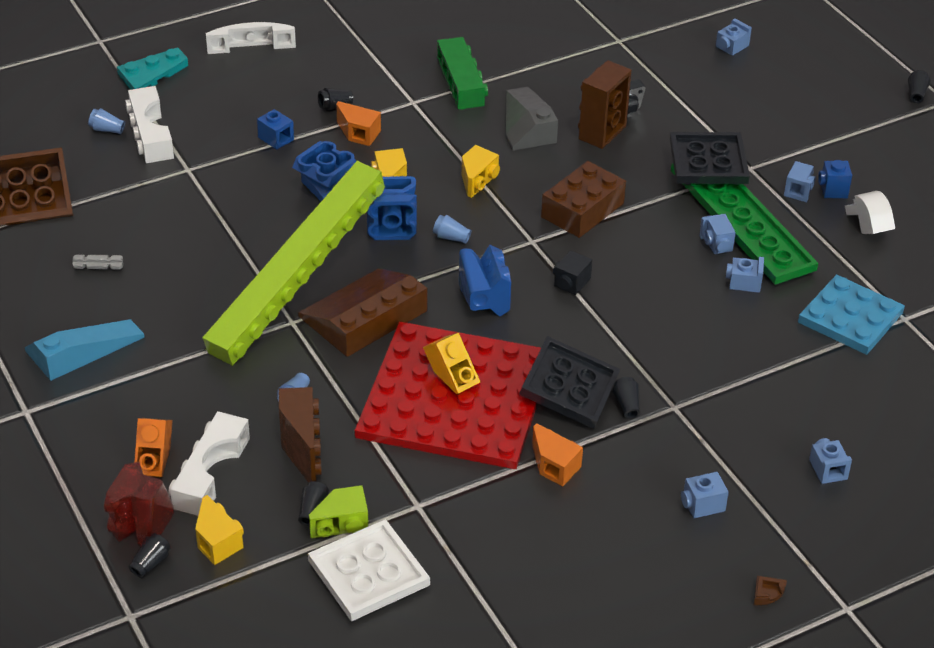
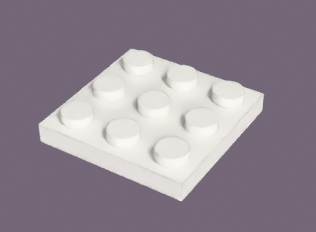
[308,519,430,621]

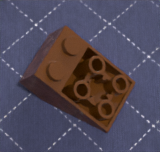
[279,387,322,483]

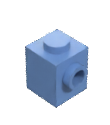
[681,472,729,518]

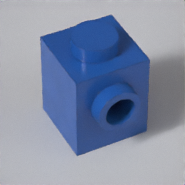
[257,109,294,150]
[818,160,852,198]

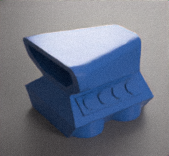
[292,141,357,201]
[367,176,417,240]
[459,245,511,316]

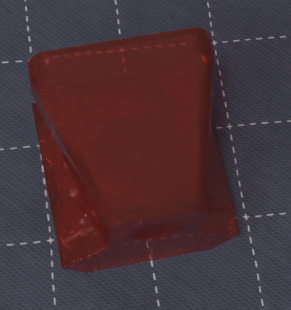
[104,462,174,546]

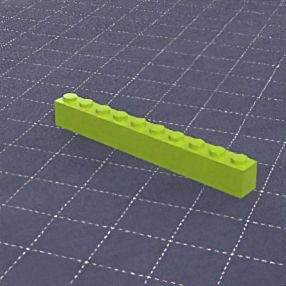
[202,161,385,366]

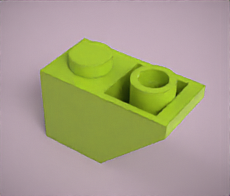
[309,485,368,538]

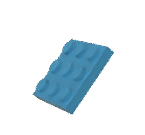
[798,274,905,355]

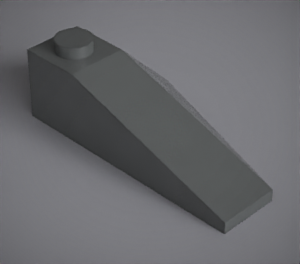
[506,87,558,150]

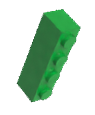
[437,37,488,110]

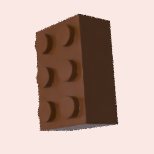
[578,60,632,149]
[541,161,626,238]

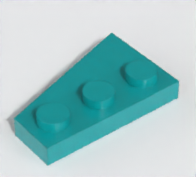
[117,48,188,90]

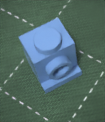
[716,18,752,56]
[784,161,816,202]
[699,214,736,254]
[726,257,764,293]
[809,438,852,484]

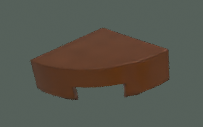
[754,575,787,605]

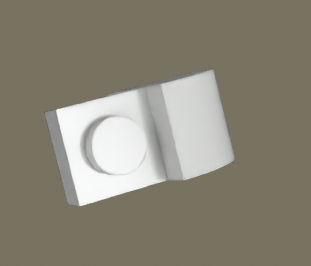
[845,191,895,234]

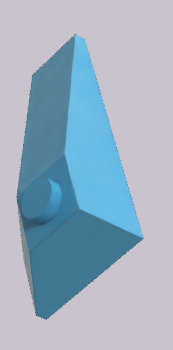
[25,319,144,381]

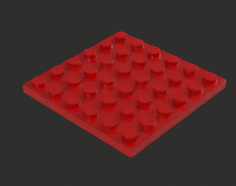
[355,321,541,470]

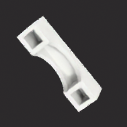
[125,86,174,163]
[168,411,250,516]

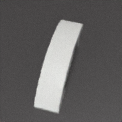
[206,22,296,54]

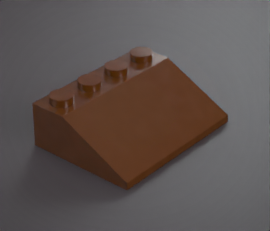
[0,147,73,226]
[298,269,428,357]

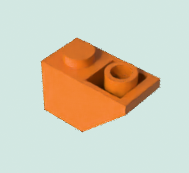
[336,101,381,146]
[134,418,172,477]
[532,423,583,487]

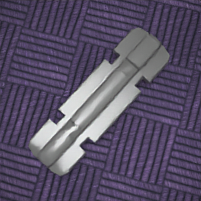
[72,255,123,270]

